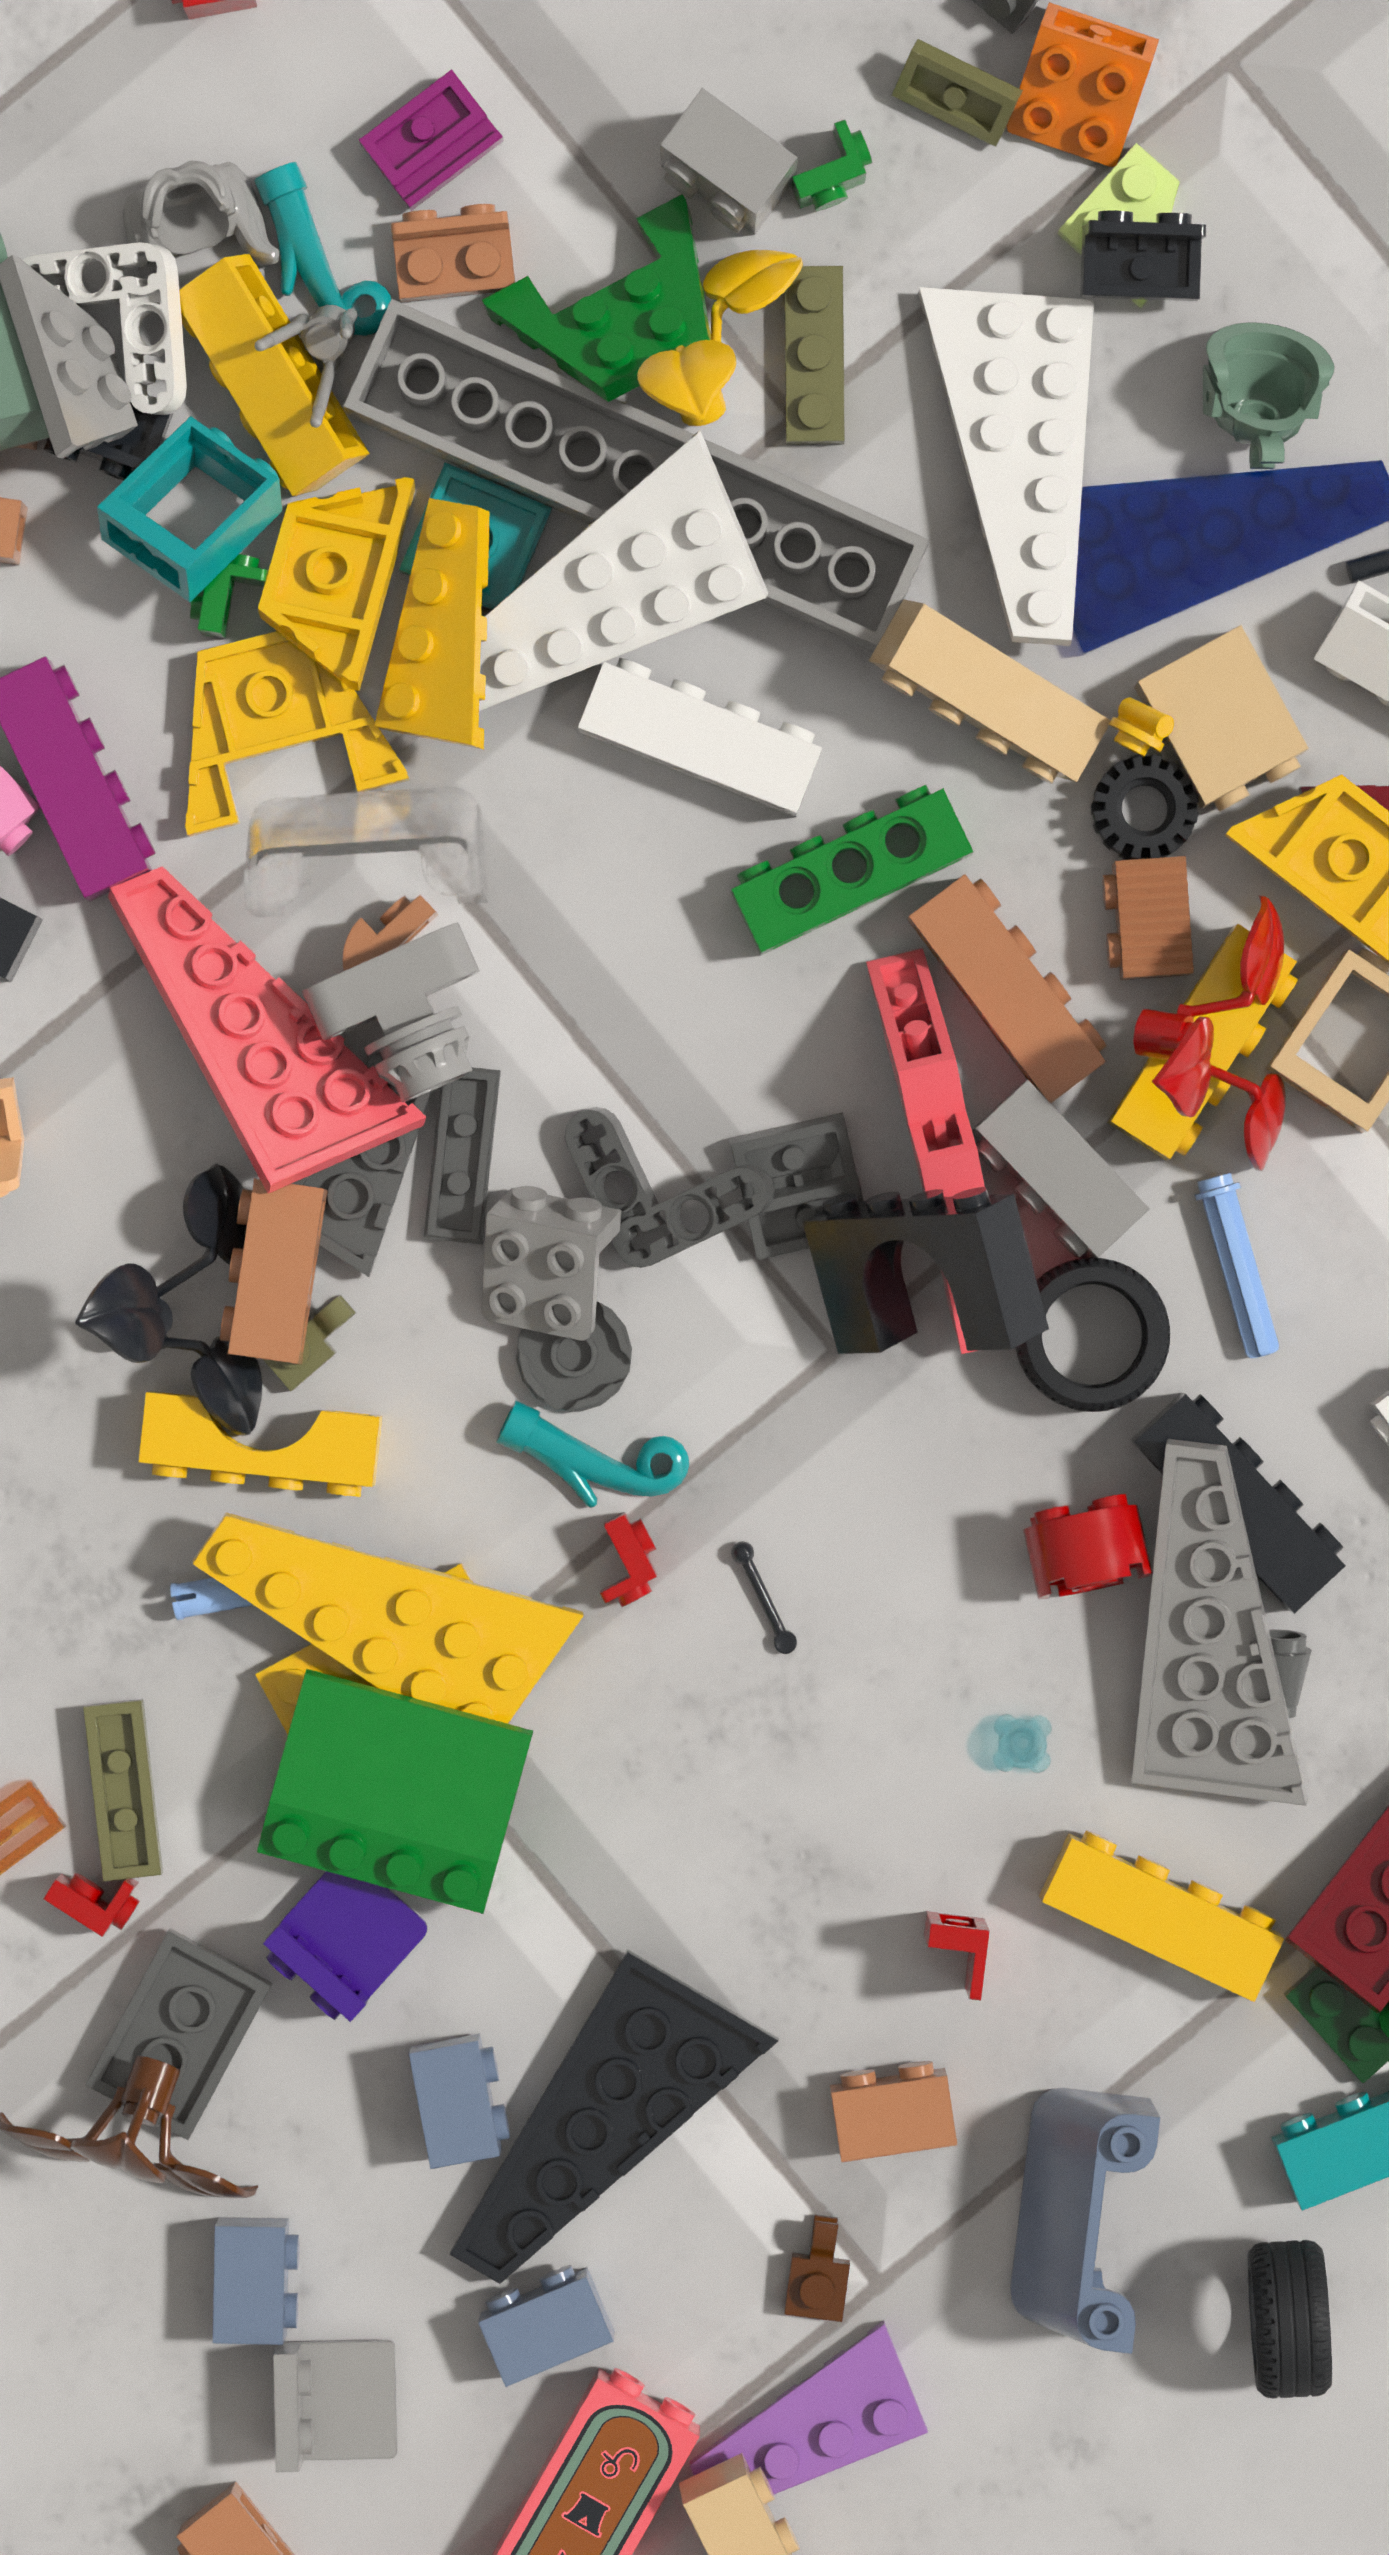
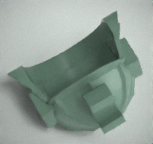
[1203,322,1335,469]

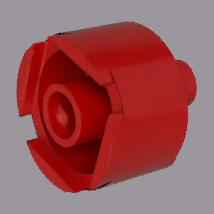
[1023,1494,1153,1599]

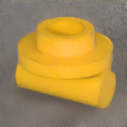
[1109,697,1174,757]

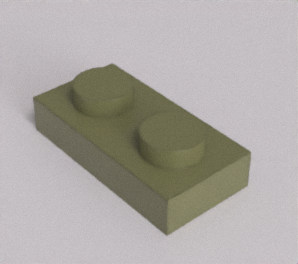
[891,39,1023,147]

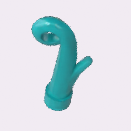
[254,162,391,336]
[496,1400,690,1508]

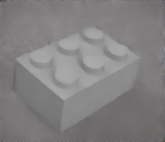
[972,1080,1150,1258]

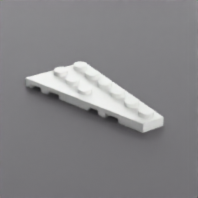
[918,287,1094,646]
[479,430,769,711]

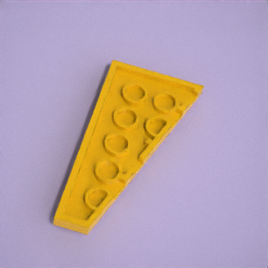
[193,1512,584,1724]

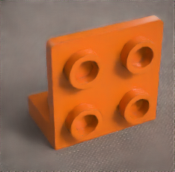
[1007,2,1159,167]

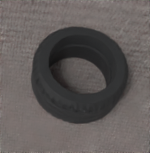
[1015,1258,1170,1412]
[1248,2240,1332,2399]

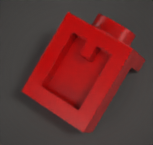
[43,1873,140,1937]

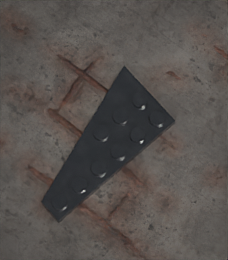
[450,1950,779,2284]

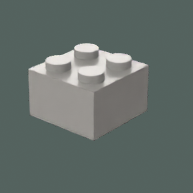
[660,88,798,235]

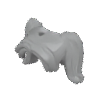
[123,161,280,279]

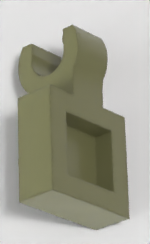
[263,1295,356,1392]

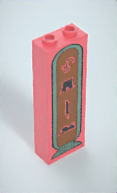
[492,2368,700,2555]

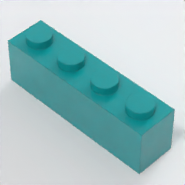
[1271,2091,1389,2211]

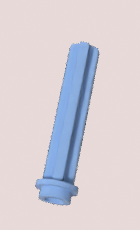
[1195,1172,1279,1358]

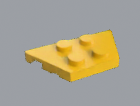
[258,477,416,691]
[1225,774,1389,964]

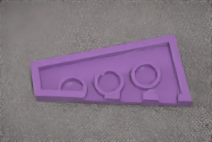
[690,2320,928,2494]

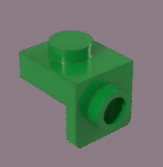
[791,119,872,211]
[190,554,268,639]

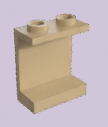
[1134,625,1309,812]

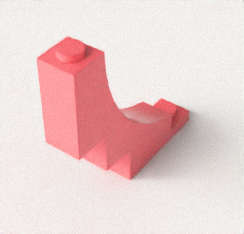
[866,948,985,1354]

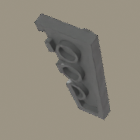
[292,1035,432,1277]

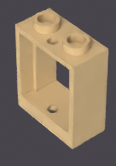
[1265,947,1389,1133]

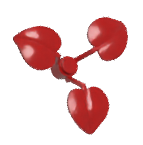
[1133,895,1286,1171]

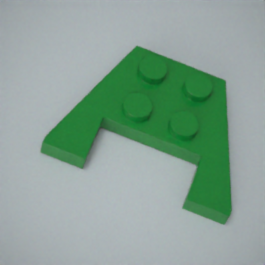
[482,194,711,402]

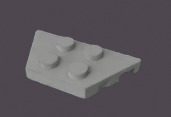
[0,255,138,458]

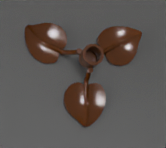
[0,2056,258,2198]

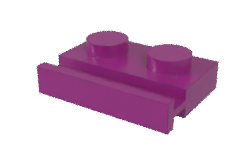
[359,69,504,211]

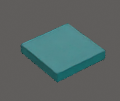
[399,462,553,611]

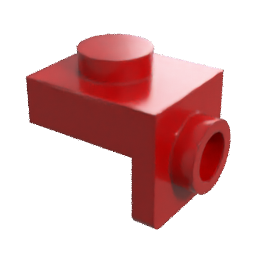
[600,1512,657,1607]

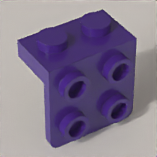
[263,1871,428,2022]

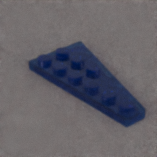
[1073,460,1389,656]

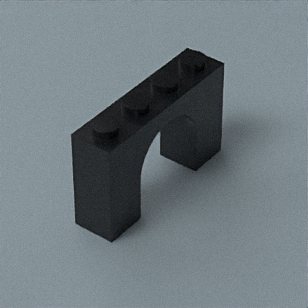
[802,1187,1049,1354]

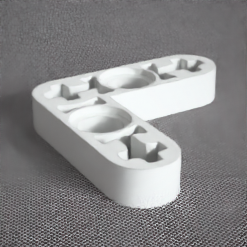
[23,242,187,415]

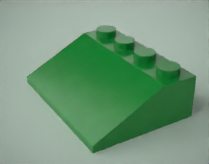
[257,1669,533,1914]

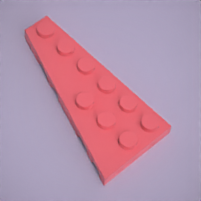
[108,866,427,1194]

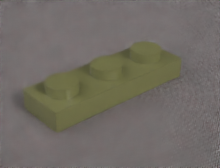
[785,266,845,445]
[83,1699,163,1882]

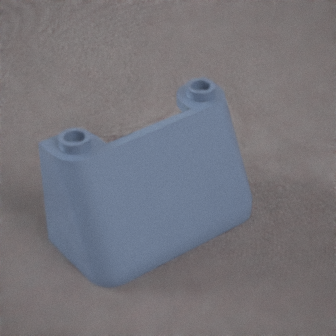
[1010,2088,1161,2354]

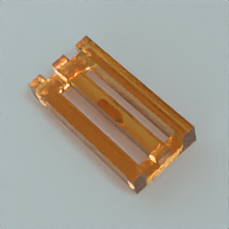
[0,1780,66,1875]

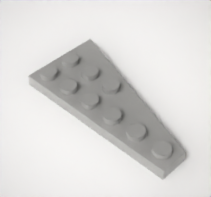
[1131,1439,1308,1806]

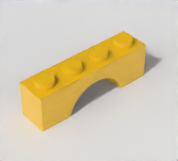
[139,1391,383,1497]

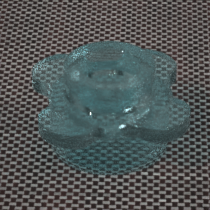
[993,1714,1052,1773]

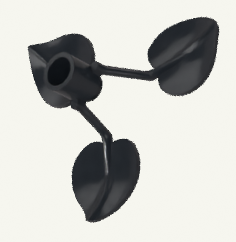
[75,1163,262,1436]

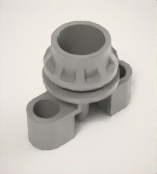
[302,922,480,1102]

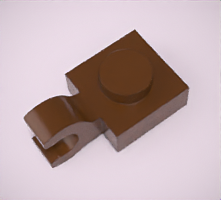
[784,2214,850,2322]

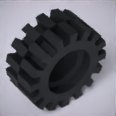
[1091,754,1199,860]

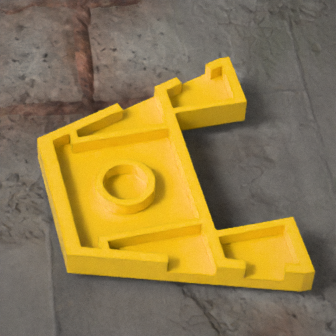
[185,631,409,837]

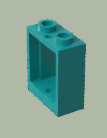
[97,416,282,602]

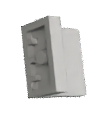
[273,2340,397,2472]

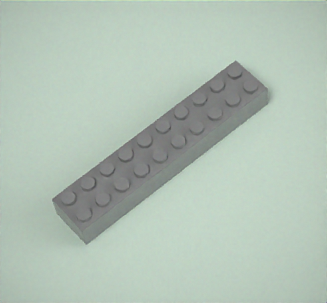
[343,299,930,652]

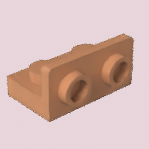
[390,204,515,303]

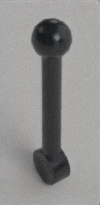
[731,1541,797,1654]

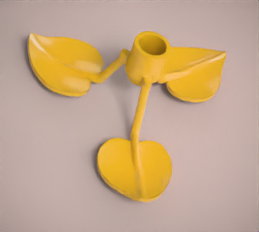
[637,250,803,426]

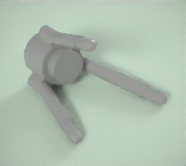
[255,305,357,428]

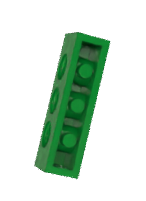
[731,785,974,955]

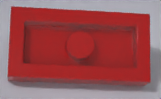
[924,1911,990,2001]

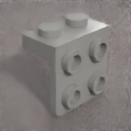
[481,1186,621,1341]

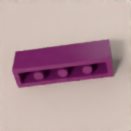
[0,656,156,902]

